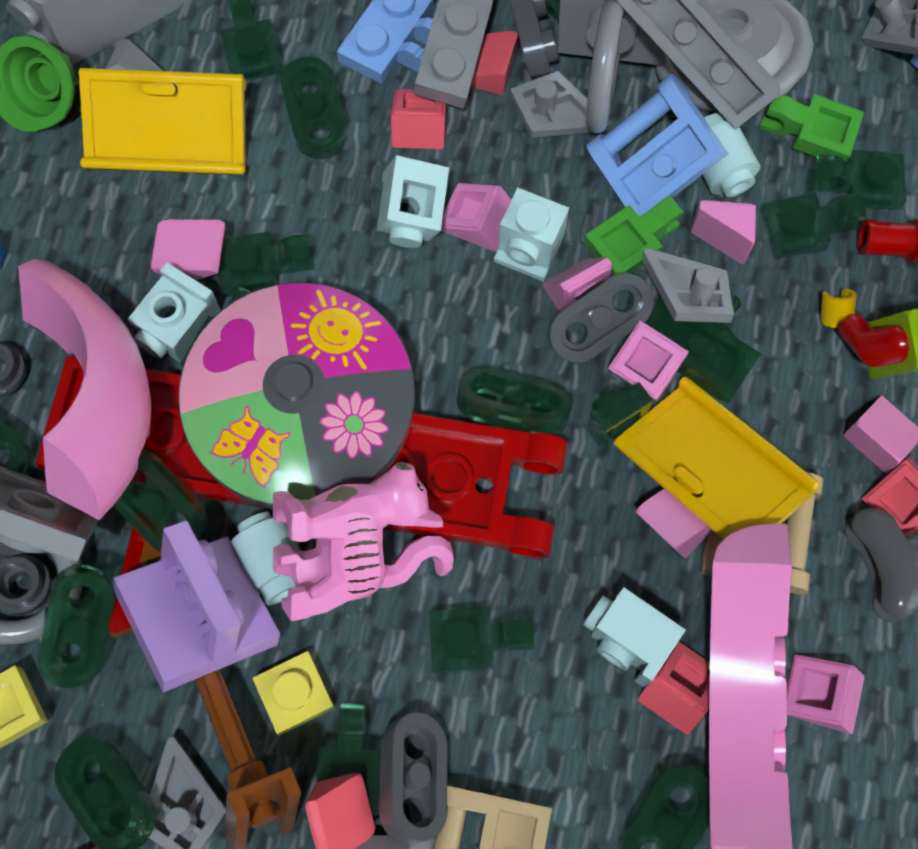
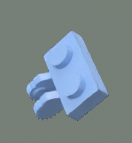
[337,0,435,84]

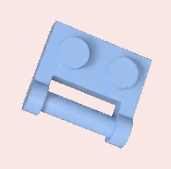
[587,74,729,217]

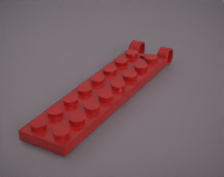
[35,356,568,559]

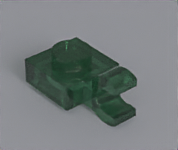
[220,0,284,81]
[807,150,907,210]
[760,193,867,259]
[218,231,314,297]
[429,607,534,674]
[316,703,381,816]

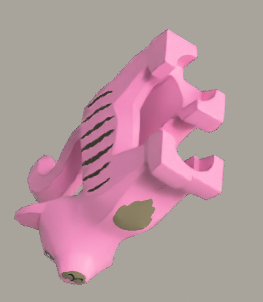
[273,462,454,621]

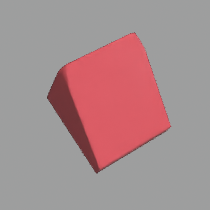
[470,31,519,95]
[391,89,446,149]
[862,457,918,534]
[638,641,710,735]
[305,773,375,849]

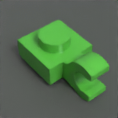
[759,94,864,167]
[584,196,684,275]

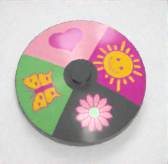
[178,283,415,510]

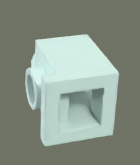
[377,155,449,248]
[494,187,569,282]
[128,262,221,363]
[583,587,686,688]

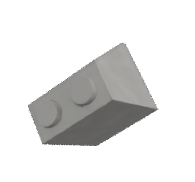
[6,0,185,65]

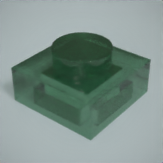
[586,382,653,447]

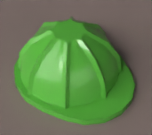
[0,35,79,132]

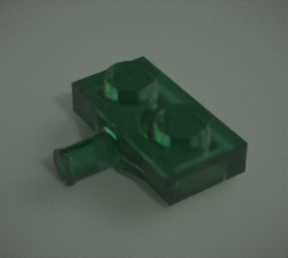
[644,292,762,405]

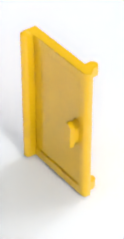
[79,68,246,175]
[613,376,819,540]

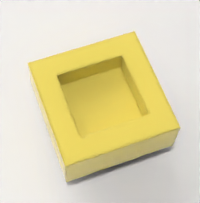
[252,651,335,736]
[0,665,48,749]

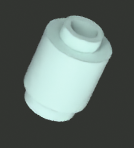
[702,112,761,197]
[231,512,301,605]

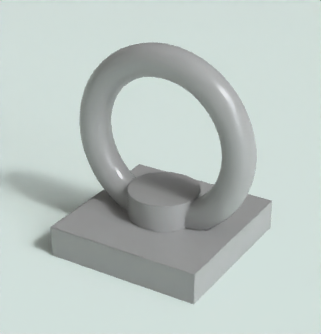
[558,0,664,133]
[0,466,98,645]

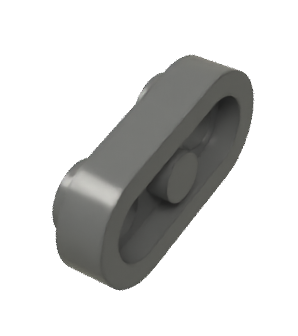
[511,0,559,79]
[547,272,654,363]
[379,712,447,845]

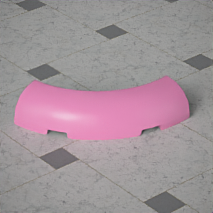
[18,259,151,520]
[709,524,793,849]

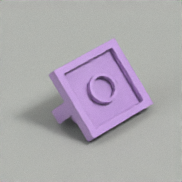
[113,520,280,693]

